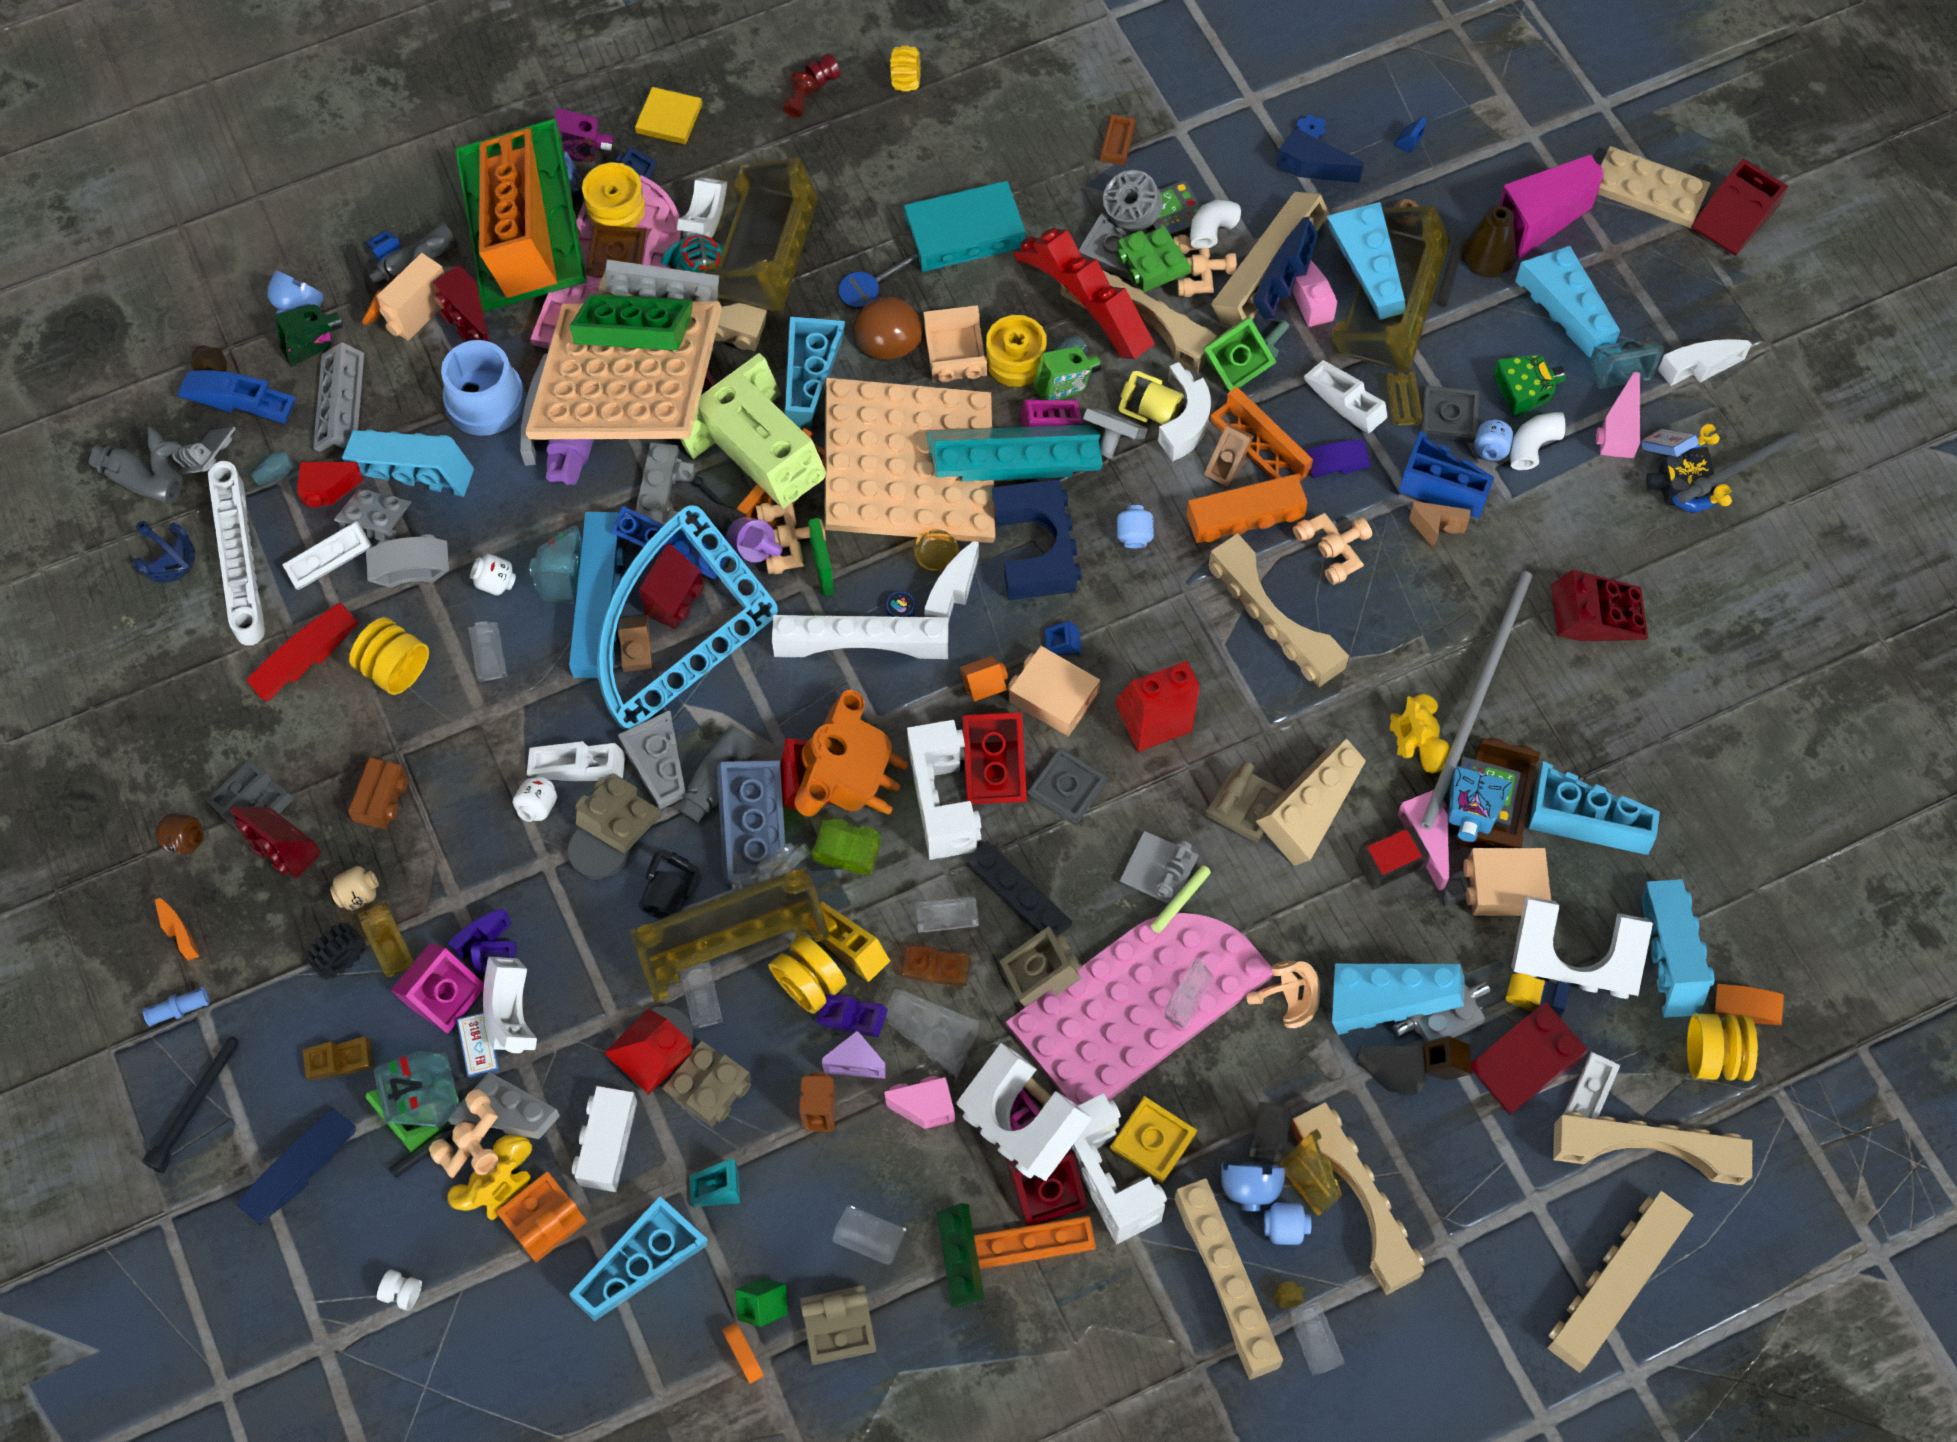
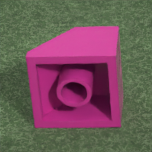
[390,943,484,1034]

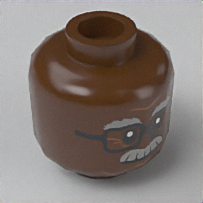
[156,813,204,854]

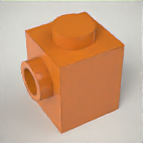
[959,656,1008,702]

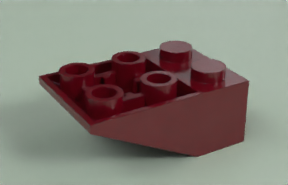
[1691,158,1789,256]
[433,265,492,343]
[1551,570,1648,641]
[230,807,321,879]

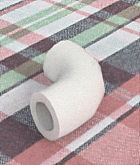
[1190,200,1241,249]
[1510,412,1565,470]

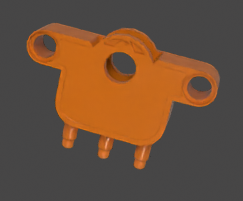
[794,690,909,817]

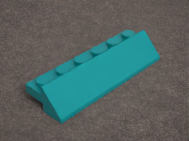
[926,424,1103,482]

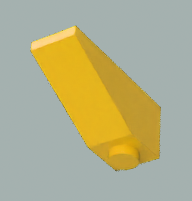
[801,901,890,982]

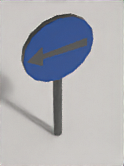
[839,253,919,308]

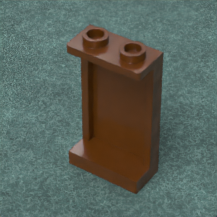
[1457,738,1540,849]

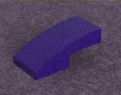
[1306,440,1371,478]
[447,909,512,961]
[816,994,888,1037]

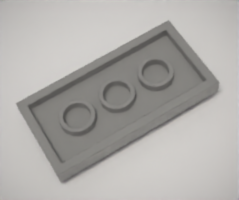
[605,260,719,302]

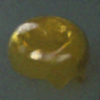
[913,528,960,571]

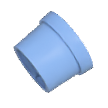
[441,340,527,436]

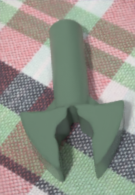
[1263,320,1289,358]

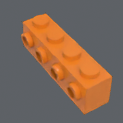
[1186,474,1308,543]

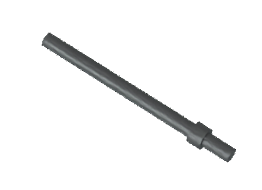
[1677,431,1798,503]

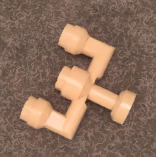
[1173,235,1237,297]
[756,503,826,575]
[1293,512,1372,585]
[429,1089,498,1178]

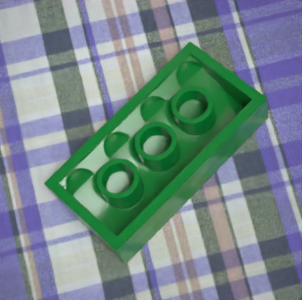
[569,294,693,351]

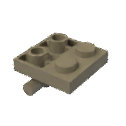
[1205,761,1285,844]
[800,1285,877,1365]

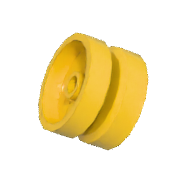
[582,162,646,227]
[986,315,1047,387]
[768,934,847,1014]

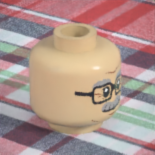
[330,866,379,911]

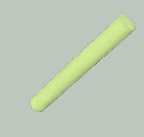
[1151,865,1211,933]

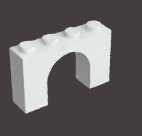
[1511,895,1653,999]
[956,1043,1092,1181]

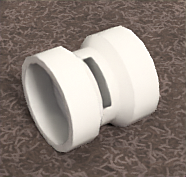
[377,1269,422,1311]

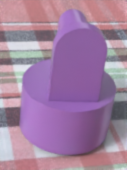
[546,439,594,485]
[726,516,783,563]

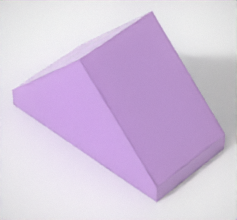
[822,1031,886,1079]

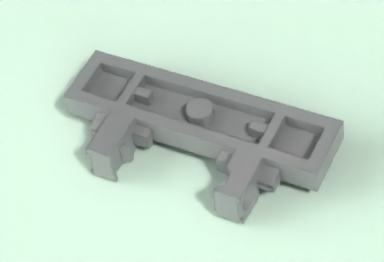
[630,443,696,546]

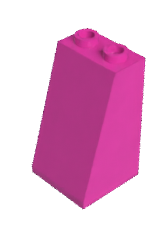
[1498,155,1604,258]

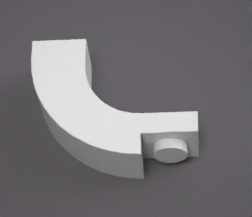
[1158,362,1211,462]
[483,957,537,1053]

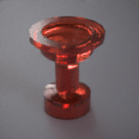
[783,72,820,118]

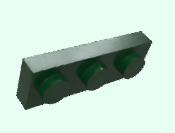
[936,1203,985,1308]

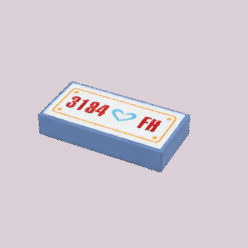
[1640,428,1699,457]
[457,1013,500,1080]

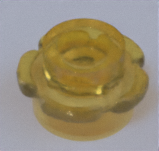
[1274,1281,1305,1309]

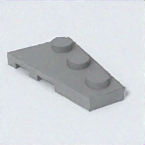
[1079,213,1131,281]
[618,710,685,810]
[447,1072,560,1139]

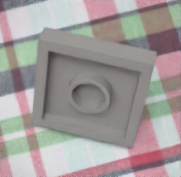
[1083,408,1149,458]

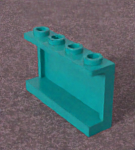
[904,181,1026,272]

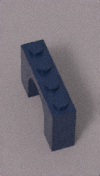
[992,479,1082,600]

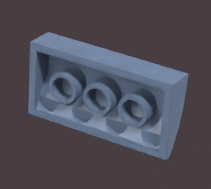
[717,761,788,885]

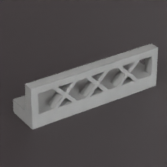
[313,342,364,452]

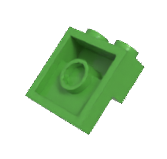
[1115,226,1191,293]

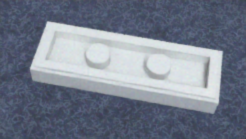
[282,521,372,590]
[1563,1052,1620,1119]

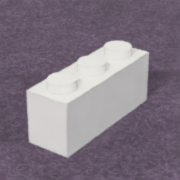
[572,1086,637,1192]

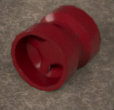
[805,53,841,89]

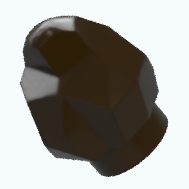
[191,345,227,372]

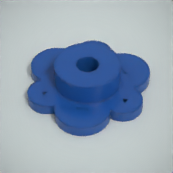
[1296,115,1326,139]

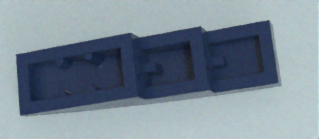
[1254,217,1318,320]
[237,1108,356,1225]

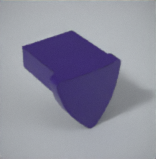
[471,940,517,977]

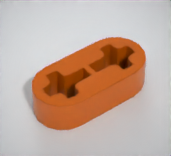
[721,1321,764,1384]

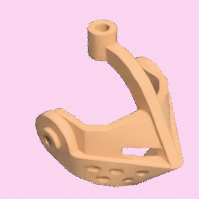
[1247,961,1320,1028]

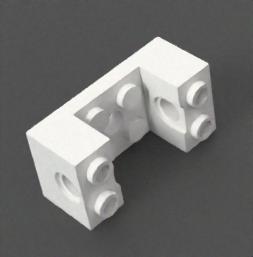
[907,720,981,860]
[1069,1093,1167,1245]

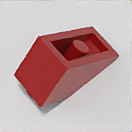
[297,462,363,508]

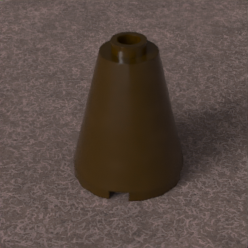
[1462,206,1516,278]

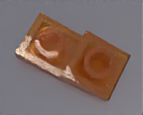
[901,946,971,987]

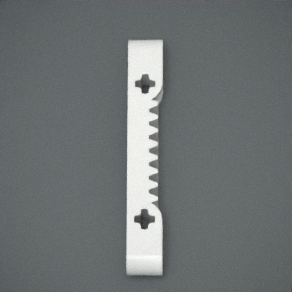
[208,461,265,645]

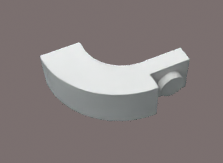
[677,177,727,238]

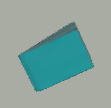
[689,1159,740,1207]

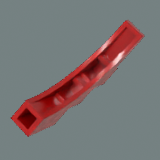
[1013,228,1155,359]

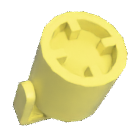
[1119,371,1184,424]

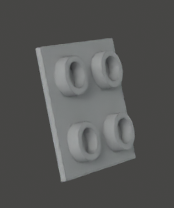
[171,427,236,475]
[334,489,411,540]
[1119,831,1199,904]

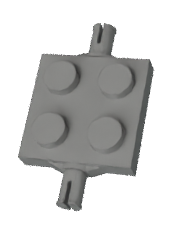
[1392,981,1490,1042]

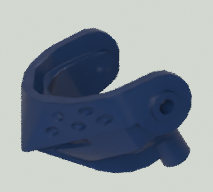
[132,521,196,583]

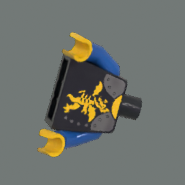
[1646,424,1732,513]

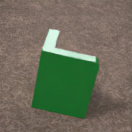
[735,1278,788,1327]

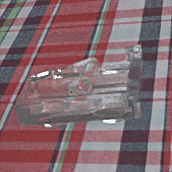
[730,843,811,892]

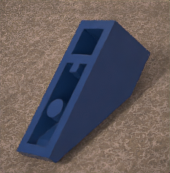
[1276,128,1364,183]

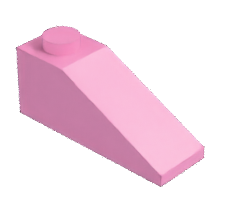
[1292,260,1337,327]
[1596,372,1640,458]
[1397,790,1449,891]

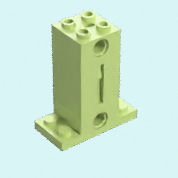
[680,353,826,509]

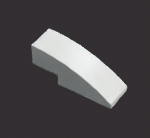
[1658,339,1752,386]
[1304,360,1388,434]
[924,541,979,623]
[527,741,625,781]

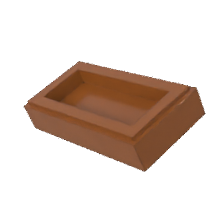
[1100,114,1136,166]

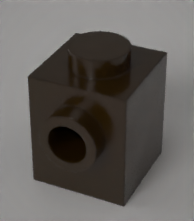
[1422,1036,1472,1081]

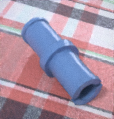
[143,986,210,1027]

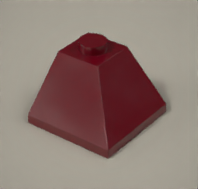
[1004,1150,1088,1226]

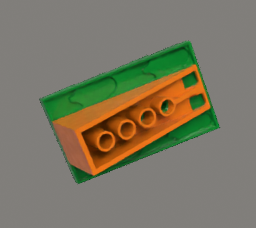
[455,118,587,312]

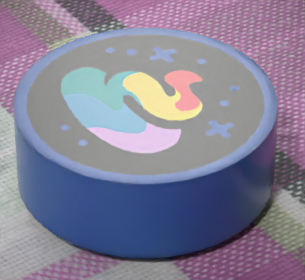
[886,591,915,617]

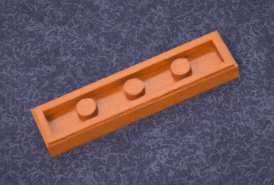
[974,1216,1096,1269]

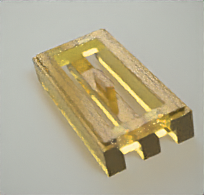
[1386,372,1423,425]

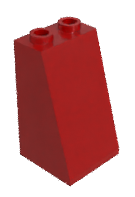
[1115,661,1200,752]

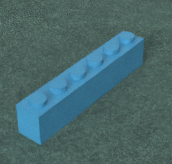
[569,512,626,678]

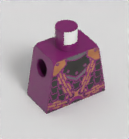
[555,108,613,162]

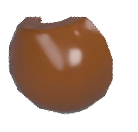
[853,296,924,360]

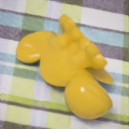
[1389,693,1451,774]
[447,1134,532,1220]

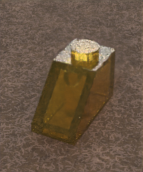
[358,901,414,978]

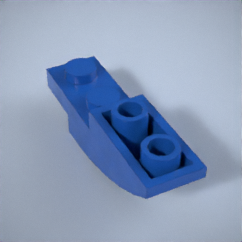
[177,370,295,424]
[611,506,728,580]

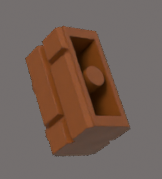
[348,758,408,829]
[799,1072,837,1132]

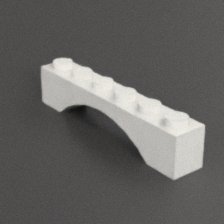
[772,615,949,659]

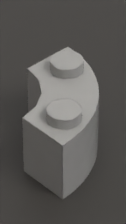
[366,534,449,588]

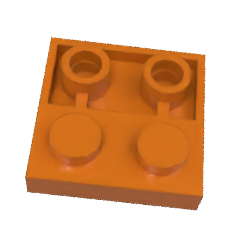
[496,1171,587,1263]

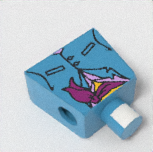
[1448,766,1512,842]

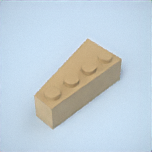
[1256,738,1366,866]

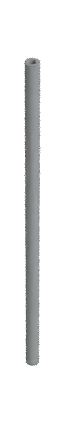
[1420,571,1532,830]

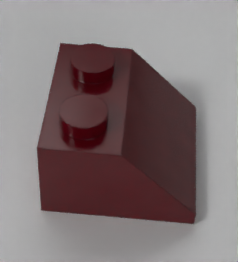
[639,543,705,629]

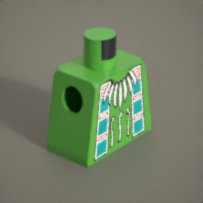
[1033,346,1101,400]

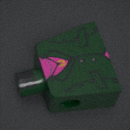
[274,304,343,367]

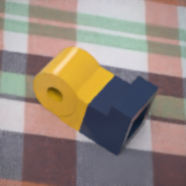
[1506,973,1571,1017]

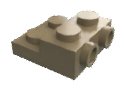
[575,773,661,854]
[999,926,1082,1007]
[662,1041,751,1128]

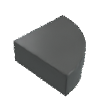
[1443,869,1470,907]

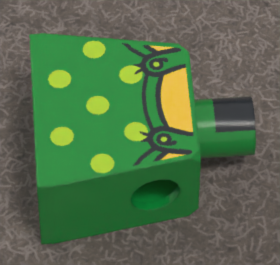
[1493,355,1566,417]

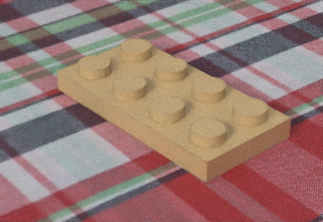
[1598,146,1711,228]

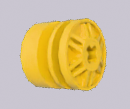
[349,617,429,695]
[1687,1013,1758,1081]

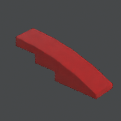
[246,602,359,702]

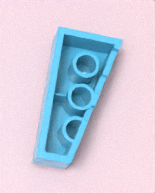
[1327,202,1406,320]
[1515,246,1620,357]
[784,317,845,430]
[342,429,474,497]
[1528,761,1660,855]
[1641,879,1714,1018]
[1332,964,1465,1035]
[570,1196,708,1321]

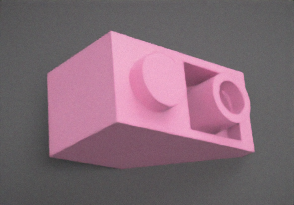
[884,1076,955,1129]

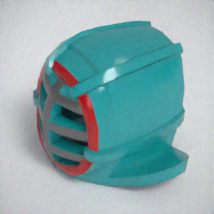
[661,234,730,275]

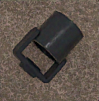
[638,849,700,922]

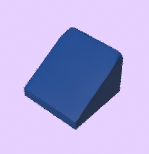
[1394,117,1426,153]
[365,230,401,261]
[1044,621,1082,655]

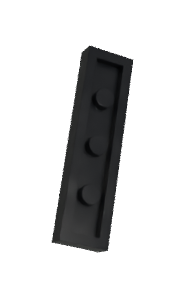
[966,840,1072,935]

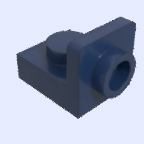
[613,146,657,179]

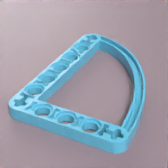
[597,505,778,730]

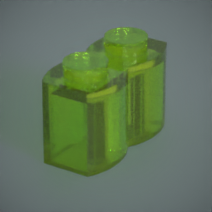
[813,818,882,876]

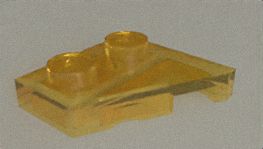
[1279,1129,1342,1217]

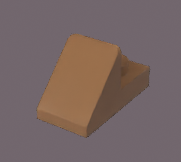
[1204,424,1254,488]
[1409,501,1470,547]
[617,615,653,672]

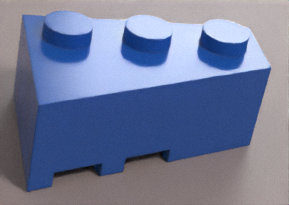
[1399,431,1494,519]

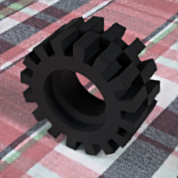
[305,922,366,980]

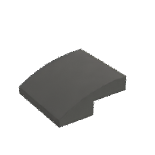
[205,760,294,834]

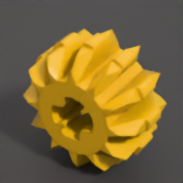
[890,46,921,91]

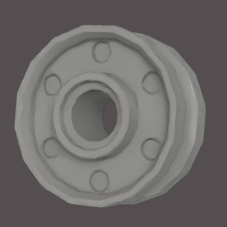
[1103,170,1163,232]

